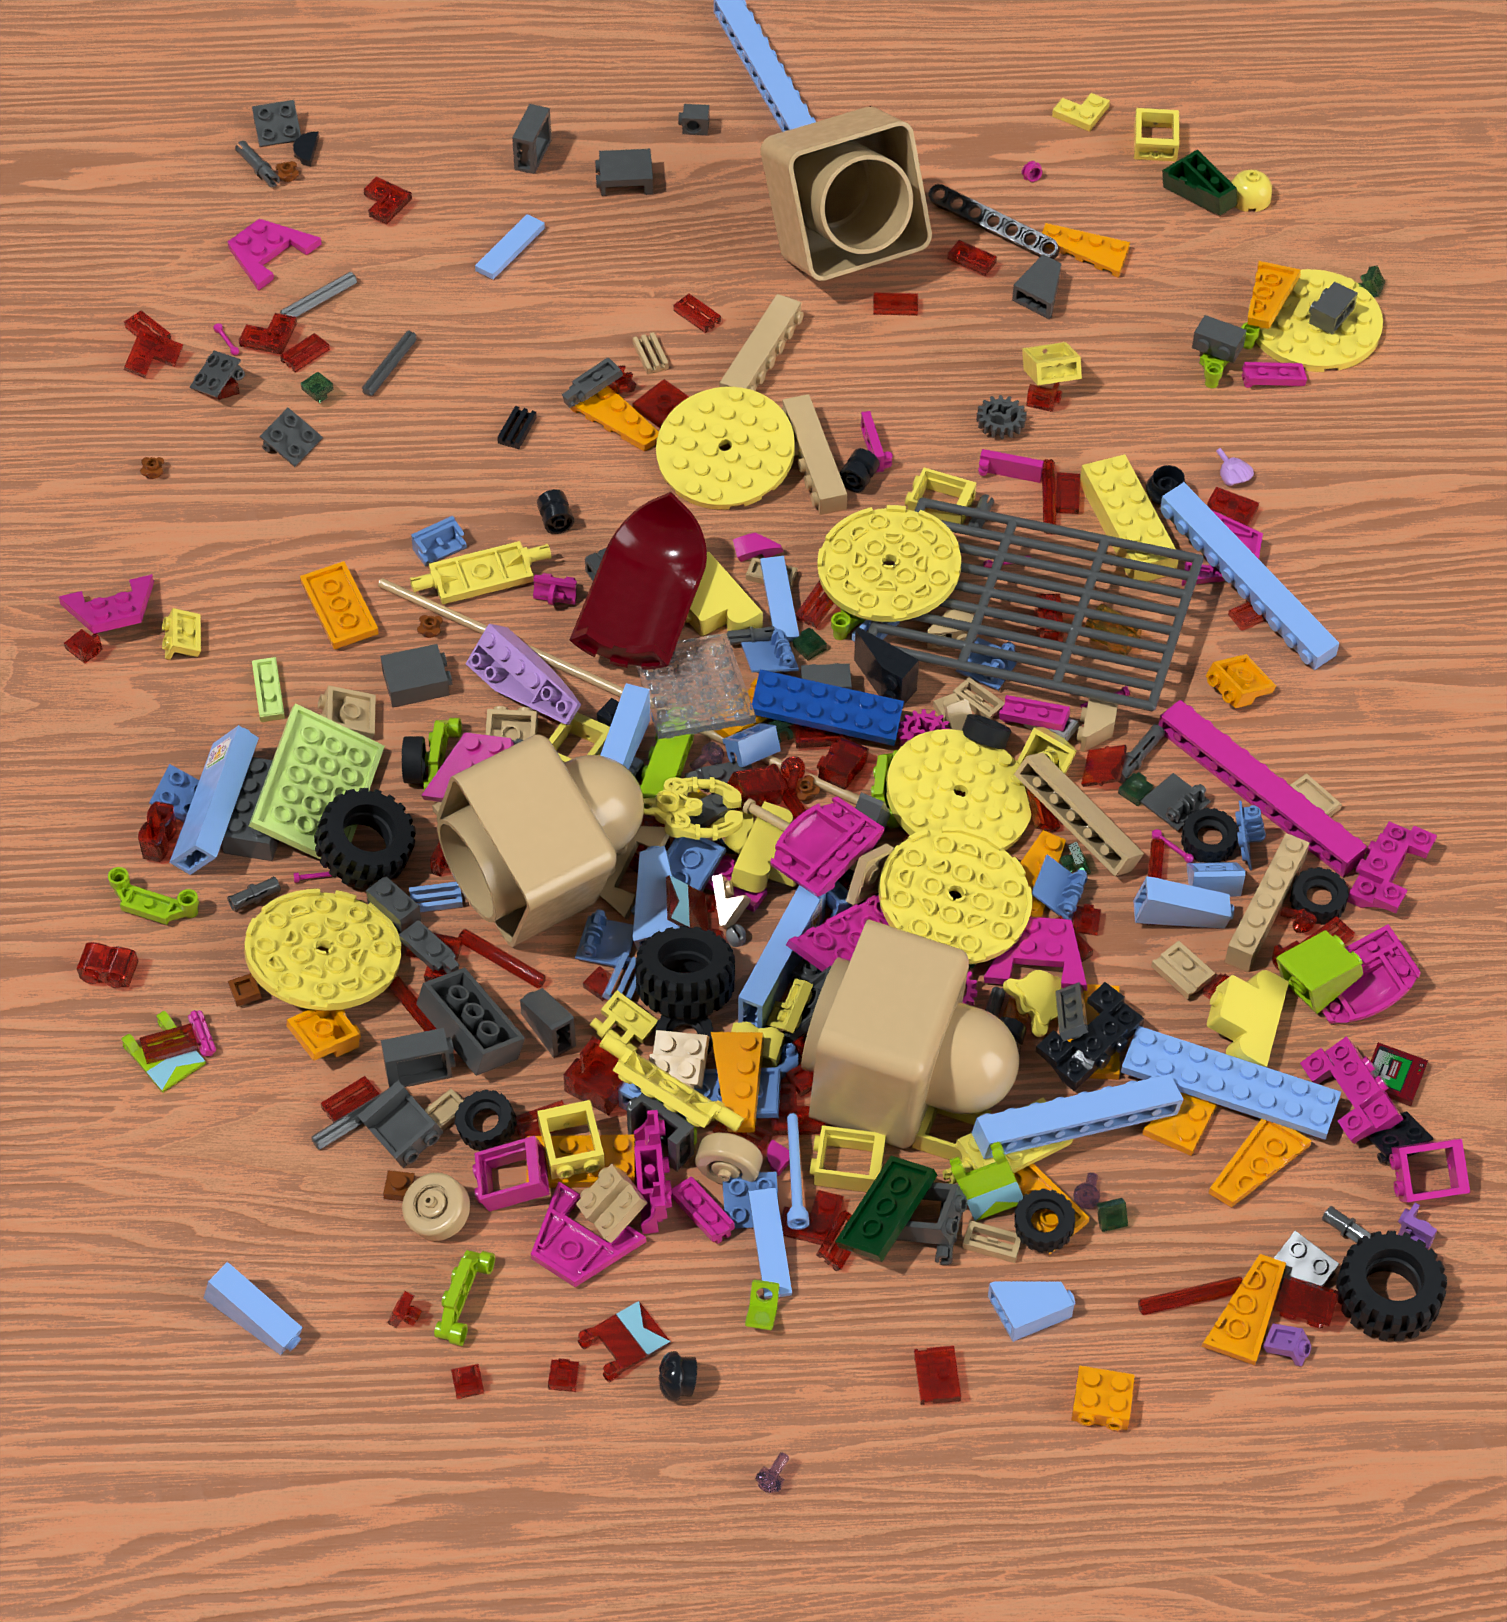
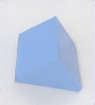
[1187,862,1245,897]

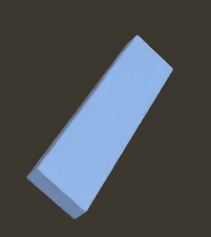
[475,214,545,280]
[760,556,799,642]
[748,1188,792,1299]

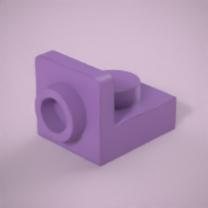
[1398,1203,1437,1249]
[1263,1323,1311,1366]

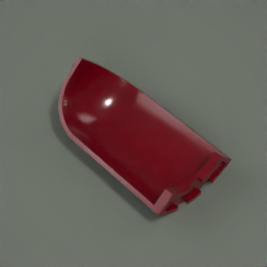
[569,492,707,670]

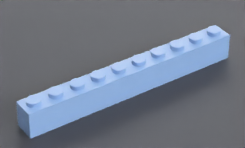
[714,0,816,132]
[1160,482,1339,670]

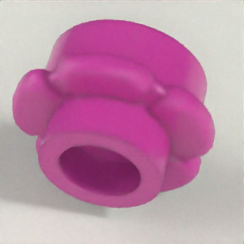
[1022,161,1042,182]

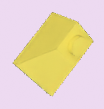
[1017,727,1077,774]

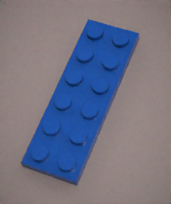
[750,669,904,746]

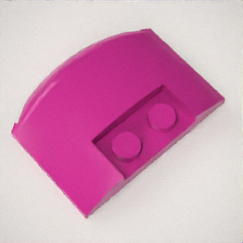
[770,796,884,897]
[1321,924,1421,1023]

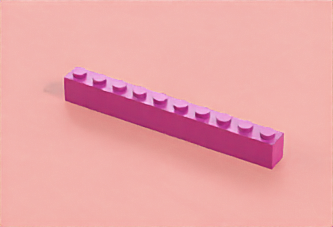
[1158,700,1367,877]

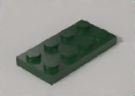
[835,1156,938,1262]

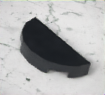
[293,131,319,166]

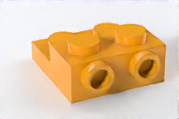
[1205,654,1276,708]
[286,1009,361,1061]
[1071,1365,1135,1431]

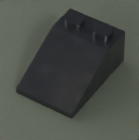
[854,627,919,706]

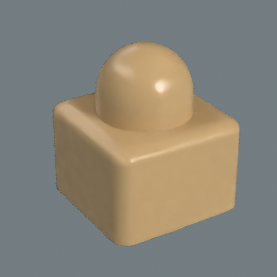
[761,107,932,281]
[437,735,644,947]
[801,919,1019,1148]

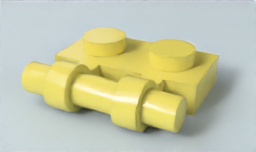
[590,990,658,1051]

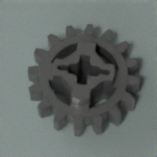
[976,395,1027,439]

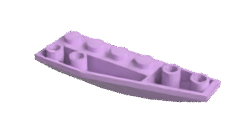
[466,624,581,725]

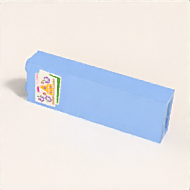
[169,725,259,875]
[738,885,826,1028]

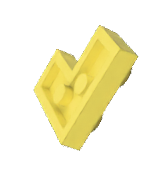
[1052,93,1110,132]
[766,979,814,1033]

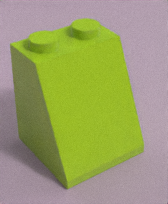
[1276,930,1364,1014]

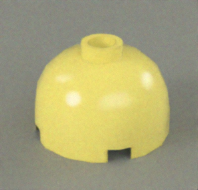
[1231,169,1272,212]

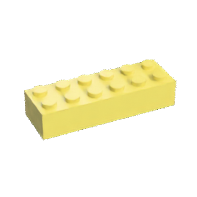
[1080,454,1178,582]

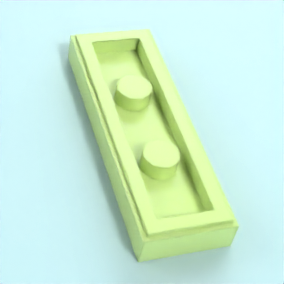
[252,657,285,722]

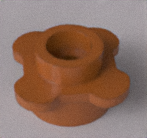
[275,161,299,182]
[140,457,164,479]
[417,615,443,638]
[791,775,820,801]

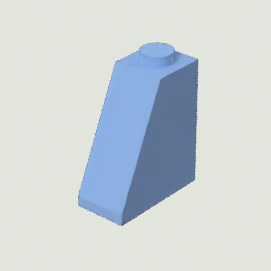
[988,1281,1075,1341]

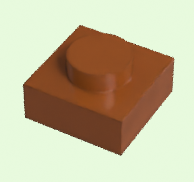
[228,973,262,1007]
[383,1170,415,1201]

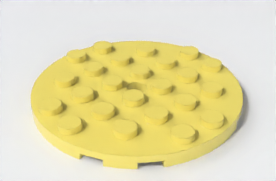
[1248,269,1383,372]
[656,387,795,510]
[817,505,961,622]
[886,729,1033,851]
[878,826,1032,964]
[244,889,401,1011]

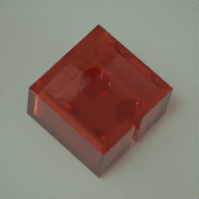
[563,1037,624,1115]

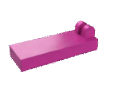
[1242,362,1307,388]
[860,411,893,473]
[978,449,1044,483]
[999,695,1070,731]
[671,1176,735,1244]

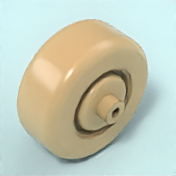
[695,1133,763,1185]
[402,1173,470,1241]

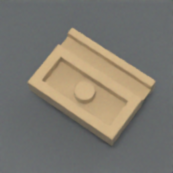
[1151,941,1215,1000]

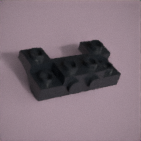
[1035,982,1144,1092]

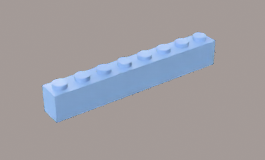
[972,1074,1184,1159]

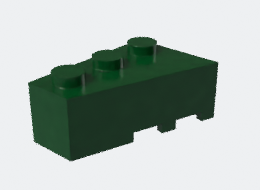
[1162,149,1237,216]

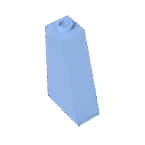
[600,683,650,770]
[633,846,680,950]
[1133,877,1234,929]
[204,1262,302,1355]

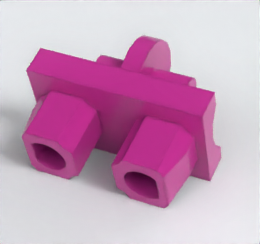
[533,573,577,605]

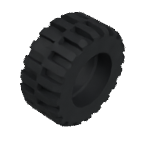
[314,788,416,888]
[636,926,735,1019]
[1336,1231,1447,1342]

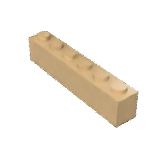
[720,294,804,391]
[782,394,847,515]
[1014,752,1144,876]
[1225,833,1310,972]

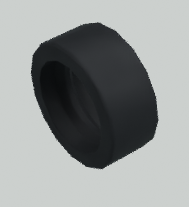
[962,714,1011,749]
[402,736,426,783]

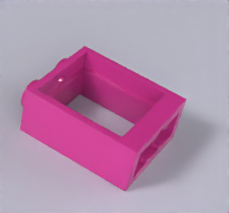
[473,1136,550,1212]
[1390,1138,1470,1202]

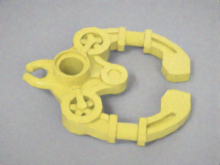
[643,777,743,841]

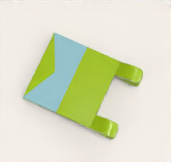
[121,1011,206,1093]
[949,1142,1023,1221]

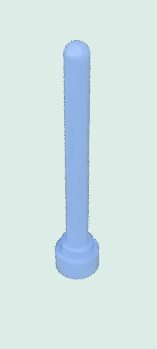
[787,1113,809,1230]

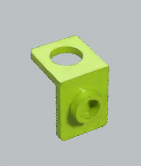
[745,1279,780,1330]

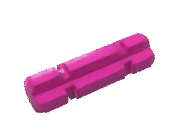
[188,1010,216,1057]

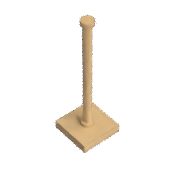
[743,798,894,906]

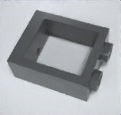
[512,104,552,174]
[381,1028,456,1088]
[897,1182,967,1245]

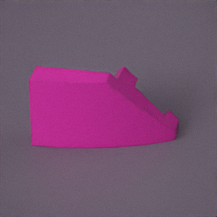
[733,533,784,562]

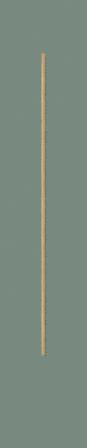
[378,578,860,805]

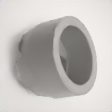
[726,924,746,947]

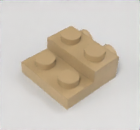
[318,685,376,739]
[485,706,538,740]
[649,1030,710,1089]
[576,1164,647,1243]

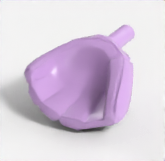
[1216,448,1254,486]

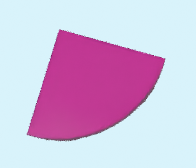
[767,1139,790,1176]

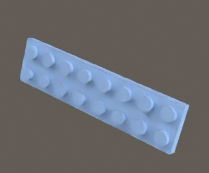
[1121,1026,1341,1140]

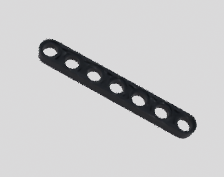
[929,184,1060,259]

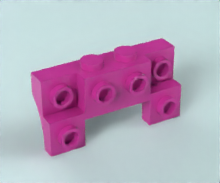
[1347,821,1437,913]
[1300,1036,1403,1144]
[634,1110,672,1234]

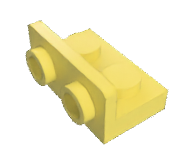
[162,608,201,660]

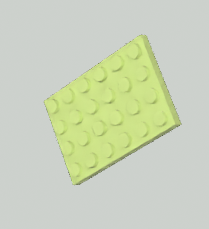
[249,703,385,860]

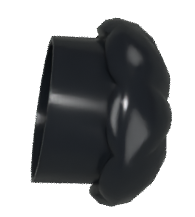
[1146,465,1186,505]
[658,1351,697,1402]

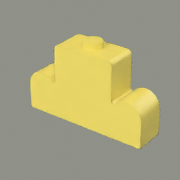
[685,552,763,636]
[731,801,797,893]
[1207,970,1289,1067]

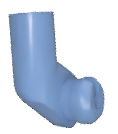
[777,1043,799,1079]

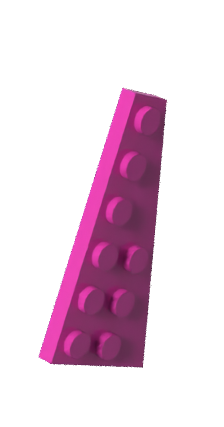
[786,895,889,971]

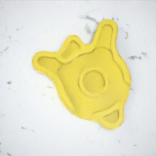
[1003,970,1063,1037]

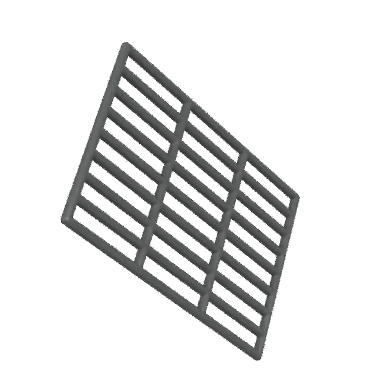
[868,498,1203,711]

